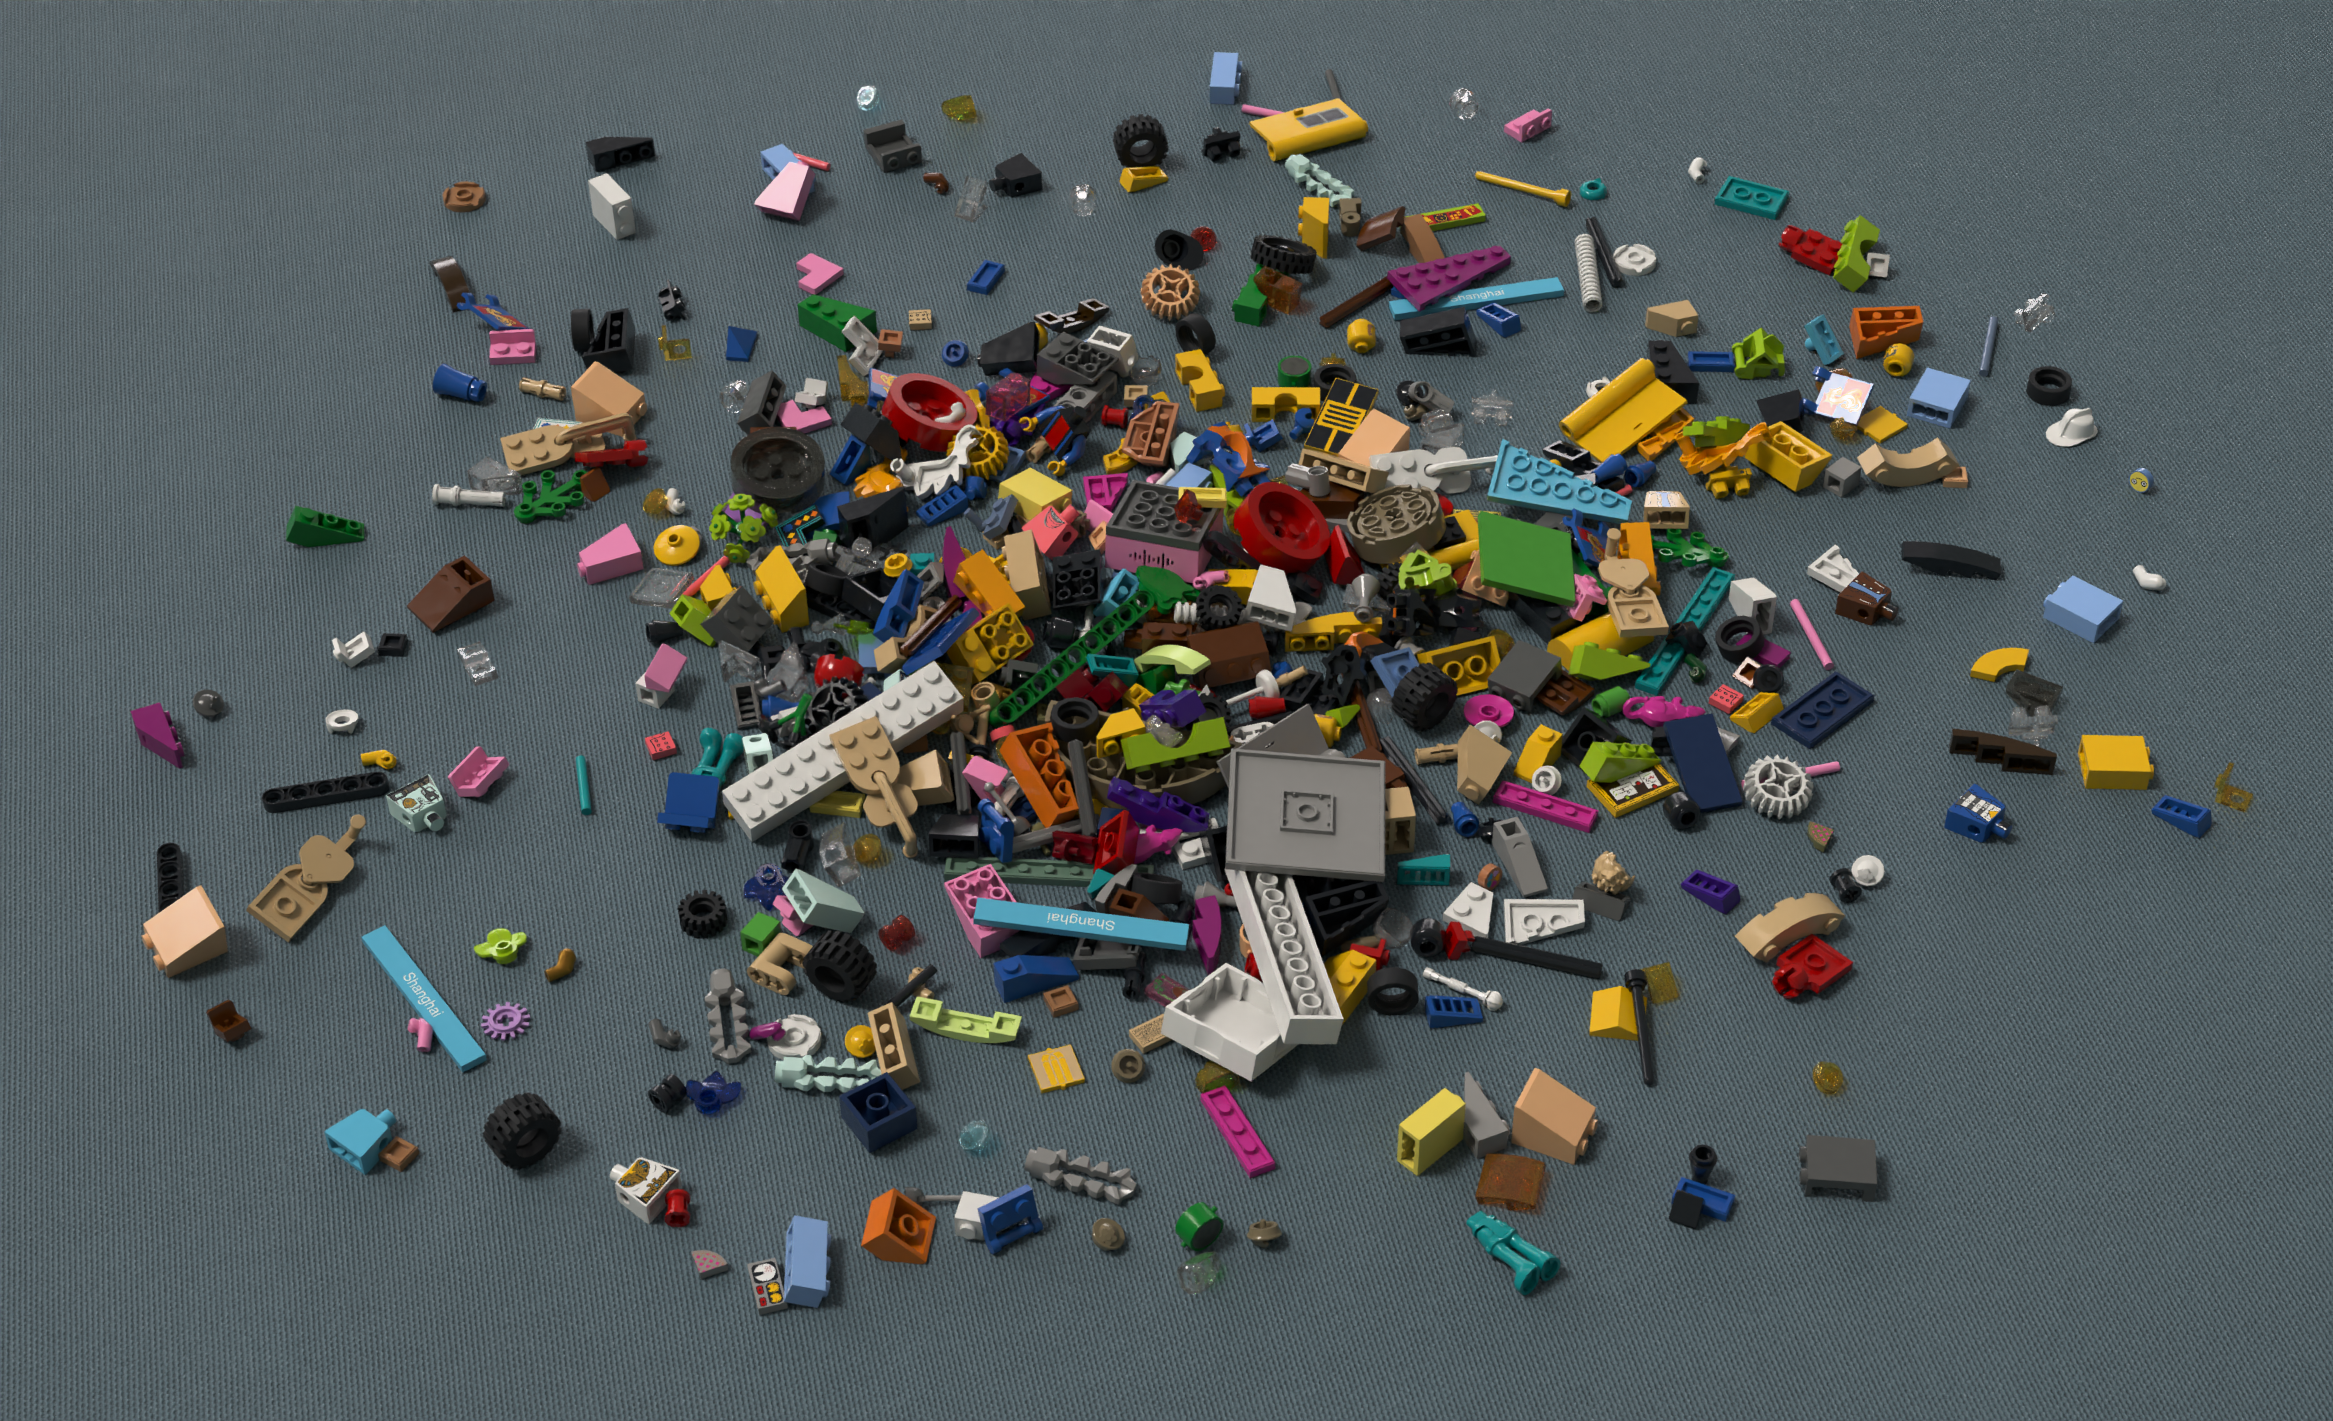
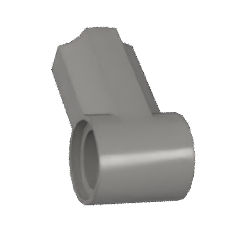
[1408,381,1455,418]
[1285,463,1330,496]

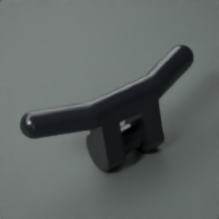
[752,640,790,685]

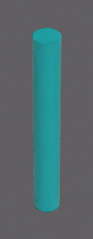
[576,755,592,815]

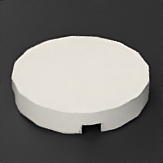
[1613,244,1656,276]
[767,1014,822,1060]

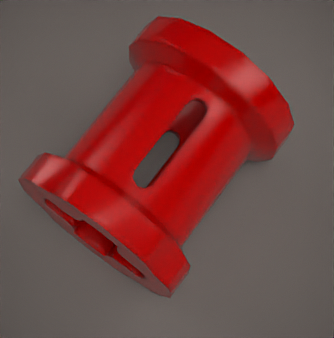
[1101,405,1129,428]
[665,1189,691,1227]

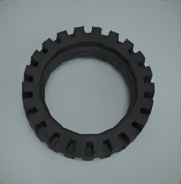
[1250,235,1317,274]

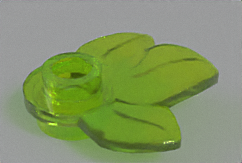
[833,620,874,636]

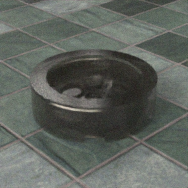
[730,427,825,514]

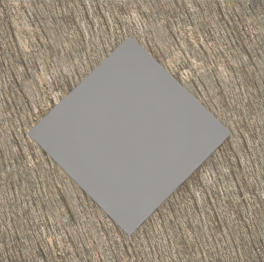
[1225,748,1385,882]

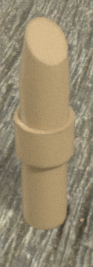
[1275,665,1308,688]

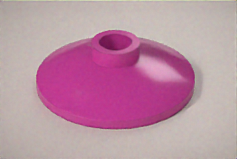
[1464,694,1514,728]

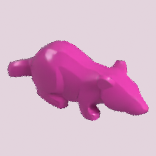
[1623,696,1706,728]
[1134,825,1183,864]

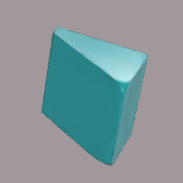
[1087,868,1115,899]

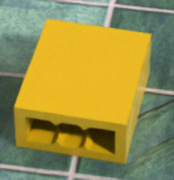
[2078,735,2154,790]

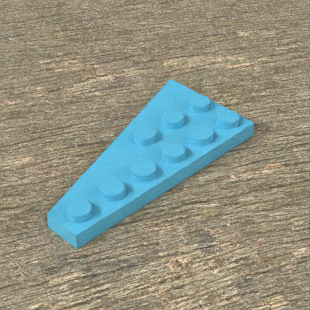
[1487,439,1632,524]

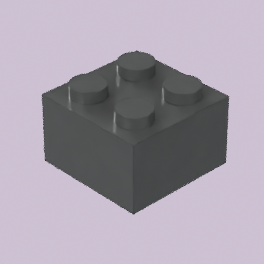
[700,586,774,660]

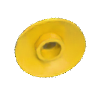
[654,525,700,566]

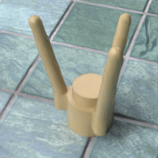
[947,705,991,745]

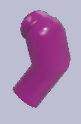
[749,1022,786,1041]

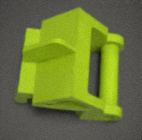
[1732,328,1785,380]
[1399,549,1458,599]

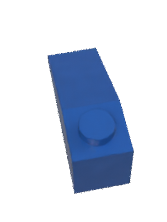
[993,955,1079,1003]

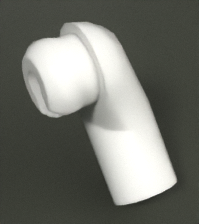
[935,402,966,423]
[2133,565,2166,591]

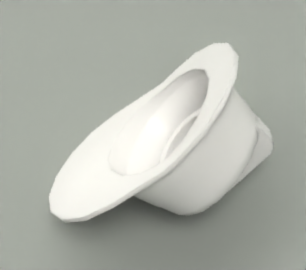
[2046,408,2098,447]

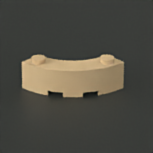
[1857,437,1960,487]
[873,605,938,673]
[1735,893,1845,963]

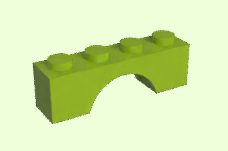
[1833,215,1880,293]
[1121,717,1230,773]

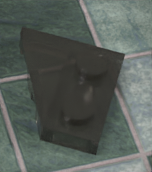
[2006,669,2063,727]

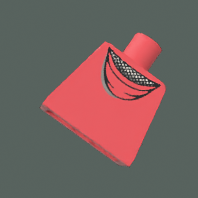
[1021,504,1080,561]

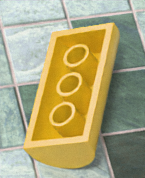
[1547,612,1654,679]

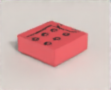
[1708,684,1744,714]
[645,731,677,760]

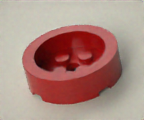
[882,373,977,452]
[1234,482,1330,575]

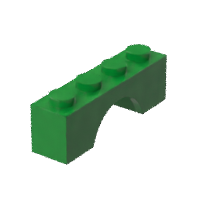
[1232,264,1290,327]

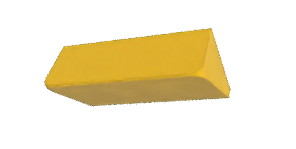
[1730,692,1784,733]

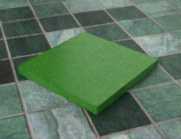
[1478,511,1576,607]

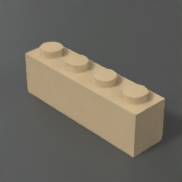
[1298,448,1389,493]

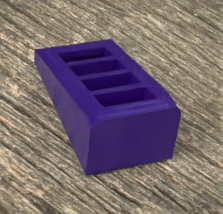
[1681,869,1740,914]

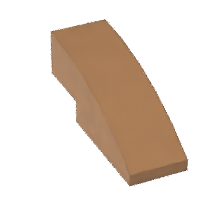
[1400,214,1445,263]

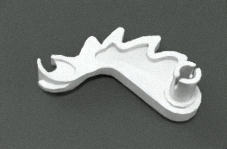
[890,425,983,500]

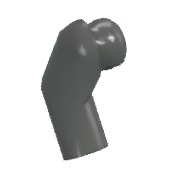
[648,1019,681,1048]

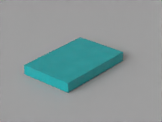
[1714,176,1789,220]

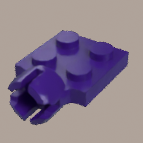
[989,403,1045,447]

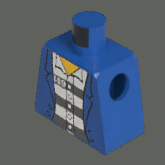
[1944,783,2012,843]

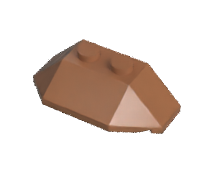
[1122,401,1180,468]

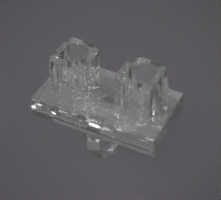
[2014,293,2055,332]
[1471,389,1513,427]
[835,537,879,575]
[2007,706,2058,746]

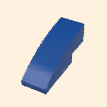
[873,569,924,643]

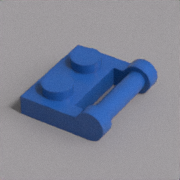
[978,798,1014,863]
[977,1184,1043,1254]

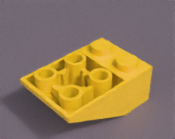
[946,603,1034,686]

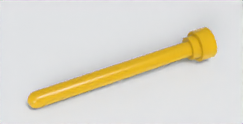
[1475,171,1572,207]

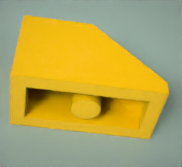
[1513,724,1563,783]

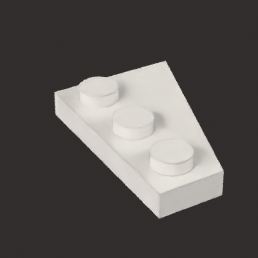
[1504,899,1585,945]

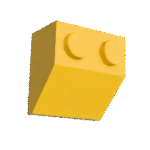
[1298,197,1329,259]

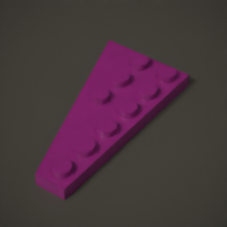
[1387,246,1511,312]

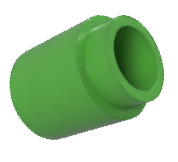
[1592,686,1630,718]

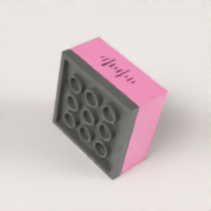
[1105,480,1224,584]

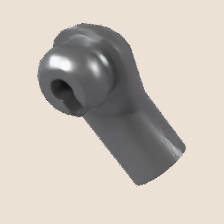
[753,678,787,698]

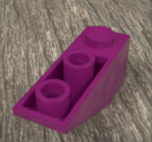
[130,702,185,768]

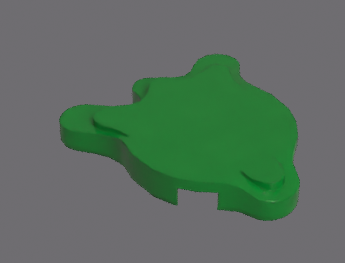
[1135,566,1201,614]

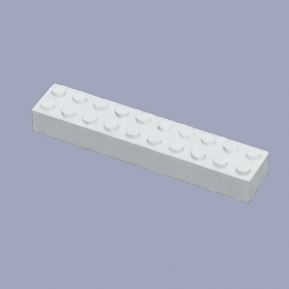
[722,661,963,842]
[1225,869,1343,1045]

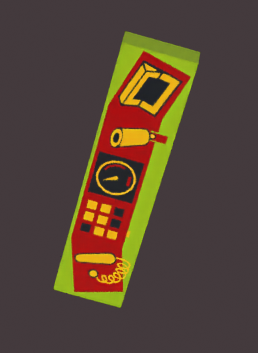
[1400,203,1486,231]

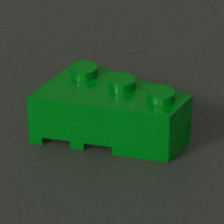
[797,294,877,352]

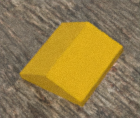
[1589,986,1647,1041]

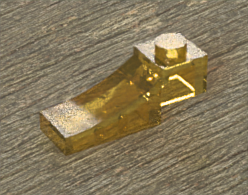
[837,355,869,408]

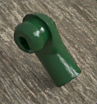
[1684,653,1708,683]

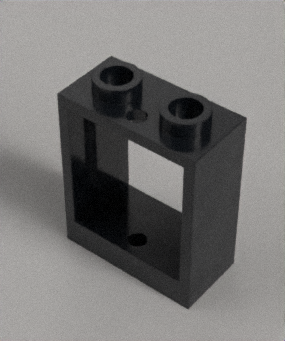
[841,567,897,622]

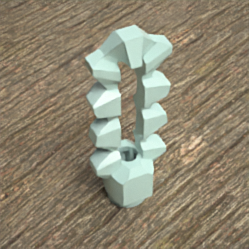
[1285,154,1354,207]
[775,1055,882,1093]

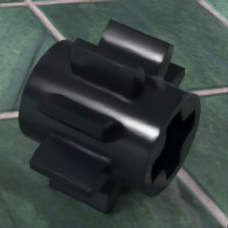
[879,540,908,561]

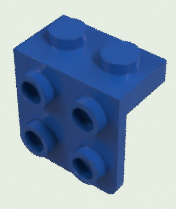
[657,772,720,833]

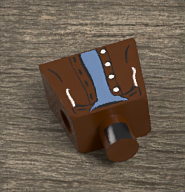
[1835,571,1899,625]

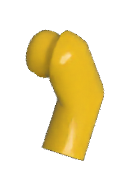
[361,750,397,769]

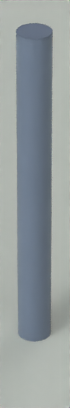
[1979,316,1998,377]

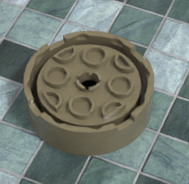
[1347,484,1446,564]

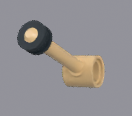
[969,682,1001,761]

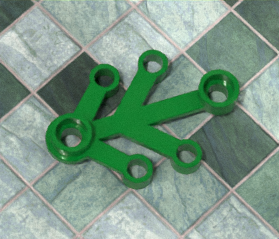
[514,470,587,524]
[1651,529,1729,567]

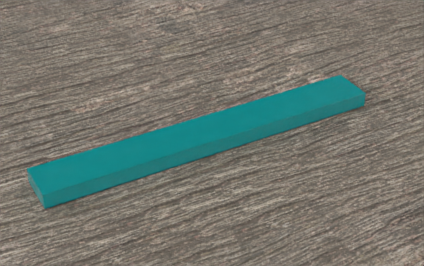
[1635,567,1735,696]

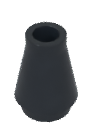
[646,620,683,644]
[1689,1144,1717,1184]

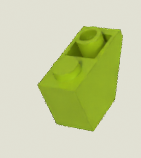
[669,594,716,647]

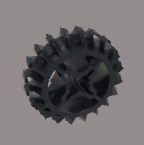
[805,676,868,734]

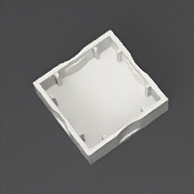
[1161,963,1299,1081]

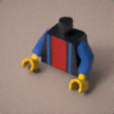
[1019,405,1090,476]

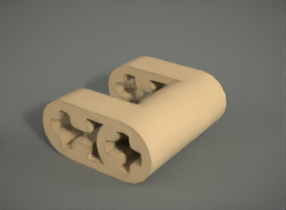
[747,933,813,995]

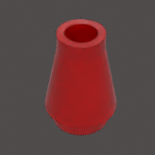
[1248,696,1285,719]

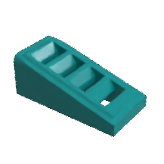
[1086,654,1139,687]
[1397,854,1450,885]

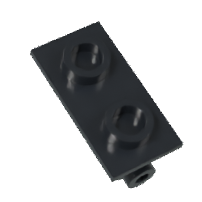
[658,279,686,321]

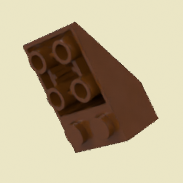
[407,555,495,633]

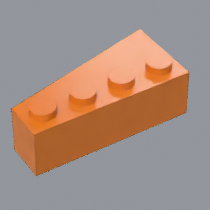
[999,722,1079,828]

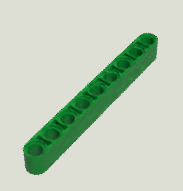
[989,590,1154,729]

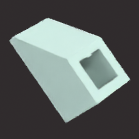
[1170,432,1207,473]

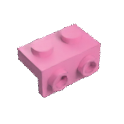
[448,746,510,797]

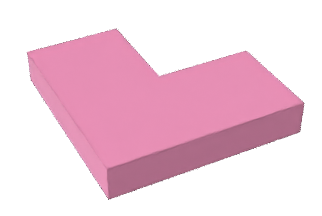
[796,253,844,295]
[776,400,832,436]

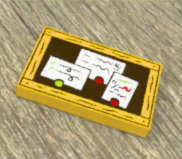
[1586,764,1679,818]

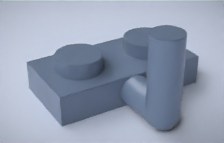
[964,494,1018,540]

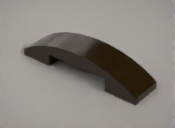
[429,256,470,312]
[1033,298,1109,333]

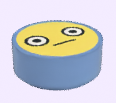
[2129,468,2154,493]

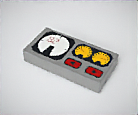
[747,1258,788,1315]

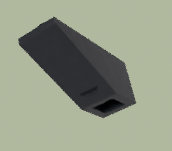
[586,137,655,172]

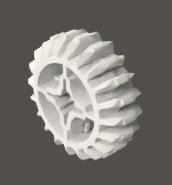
[1743,754,1813,820]

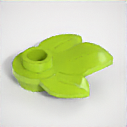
[474,928,527,964]

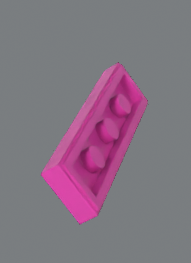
[1493,780,1599,833]
[1201,1085,1275,1178]

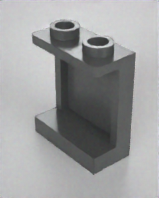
[863,119,922,173]
[1487,640,1562,713]
[1799,1135,1877,1202]

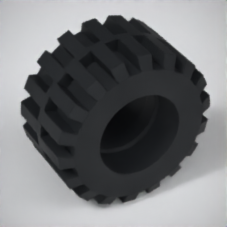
[1113,114,1169,168]
[1392,663,1458,731]
[803,931,877,1003]
[483,1092,562,1169]

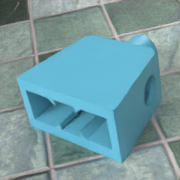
[324,1109,396,1175]

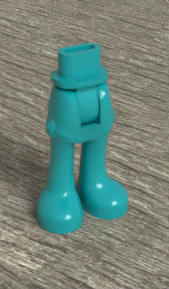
[691,728,744,789]
[1466,1211,1561,1295]

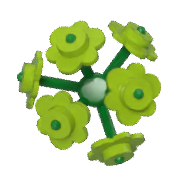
[709,494,778,563]

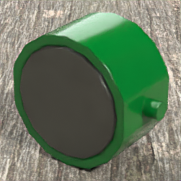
[1277,356,1311,387]
[1175,1202,1224,1251]

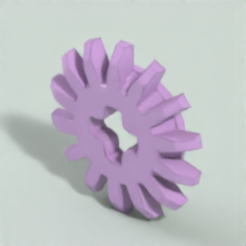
[481,1002,530,1041]

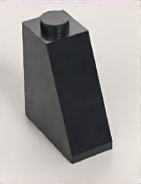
[977,322,1040,376]

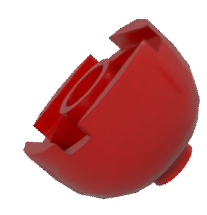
[814,654,864,699]

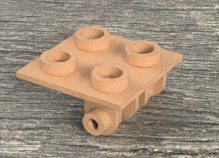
[1462,550,1509,607]

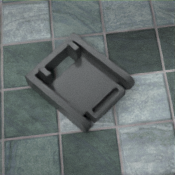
[1073,938,1142,970]

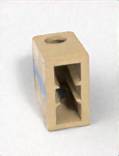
[1643,490,1690,529]

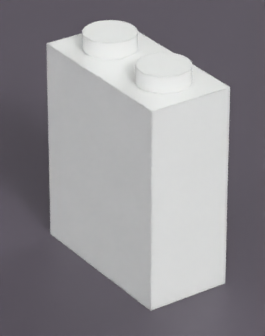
[588,173,636,240]

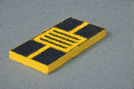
[1304,378,1379,457]

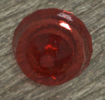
[1190,226,1217,252]

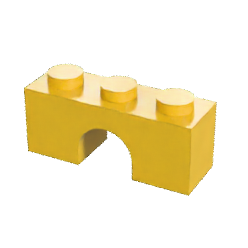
[1175,349,1225,412]
[1252,387,1320,422]

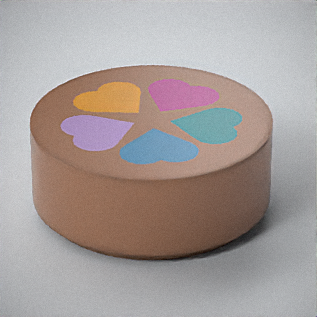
[1478,863,1502,891]

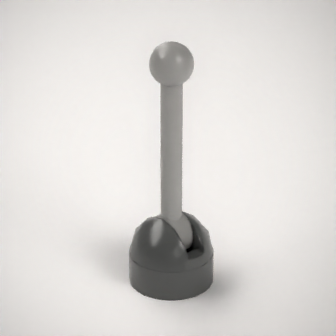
[984,782,1032,837]
[905,1187,962,1206]

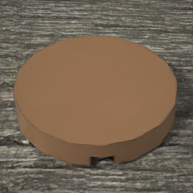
[443,181,486,212]

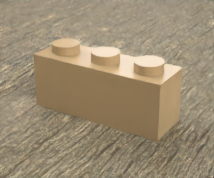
[868,1002,920,1090]

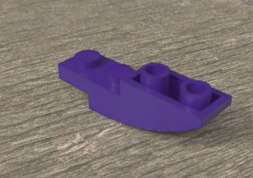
[1107,776,1210,833]

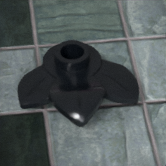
[801,638,844,673]

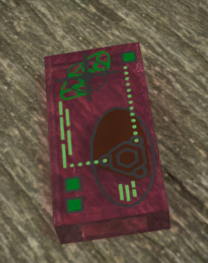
[1145,973,1190,1007]

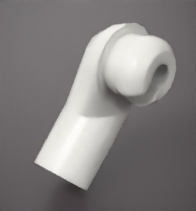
[1688,158,1707,184]
[663,488,686,515]

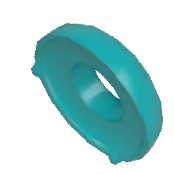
[1580,178,1607,200]

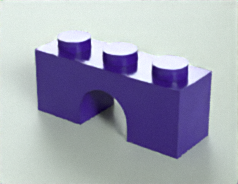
[1139,690,1207,727]

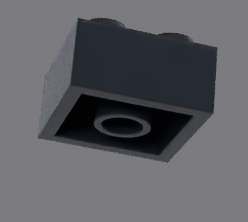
[1434,516,1466,550]

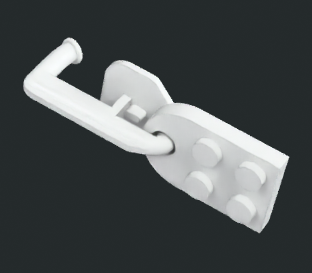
[1369,447,1498,494]

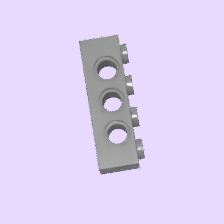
[1053,371,1117,423]

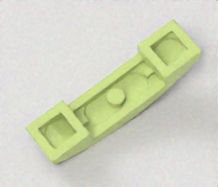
[1134,645,1211,674]
[910,996,1022,1043]

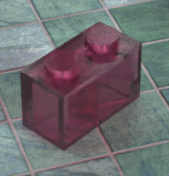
[986,373,1031,421]

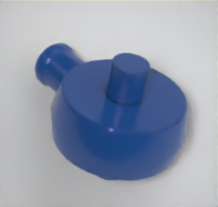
[1271,662,1293,679]

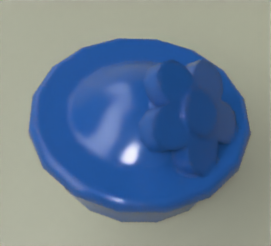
[942,340,969,367]

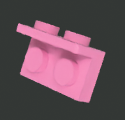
[1504,108,1552,143]
[489,329,537,365]
[1566,574,1607,622]

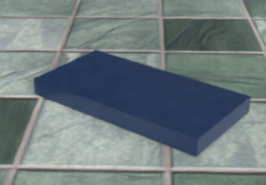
[1771,671,1875,749]
[1663,713,1743,813]

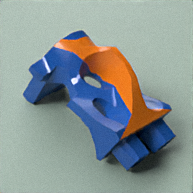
[1186,422,1270,498]

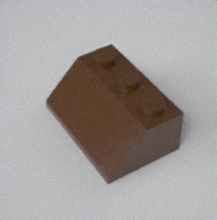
[1186,621,1271,689]

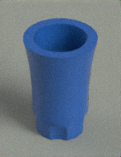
[433,364,487,402]

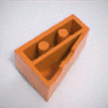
[1849,306,1923,359]

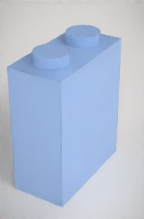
[1907,368,1971,428]
[2043,575,2123,643]

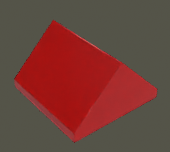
[1324,525,1365,585]
[1093,810,1139,875]

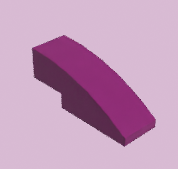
[942,526,969,603]
[1193,895,1221,975]

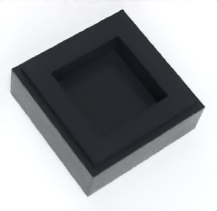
[378,633,408,657]

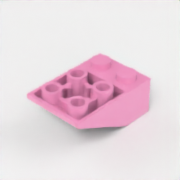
[944,864,1020,958]

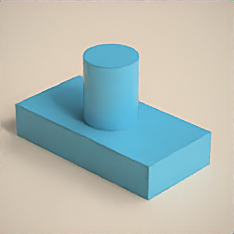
[1804,314,1844,365]

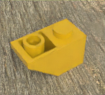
[700,565,736,611]
[1096,708,1146,759]

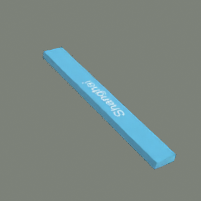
[1389,277,1564,320]
[973,898,1189,951]
[361,925,487,1073]

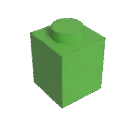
[740,912,782,957]

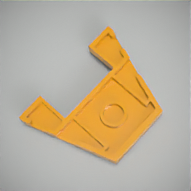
[1637,407,1694,461]

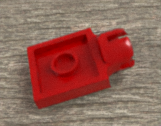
[1779,225,1842,276]
[575,440,648,467]
[1772,934,1853,999]

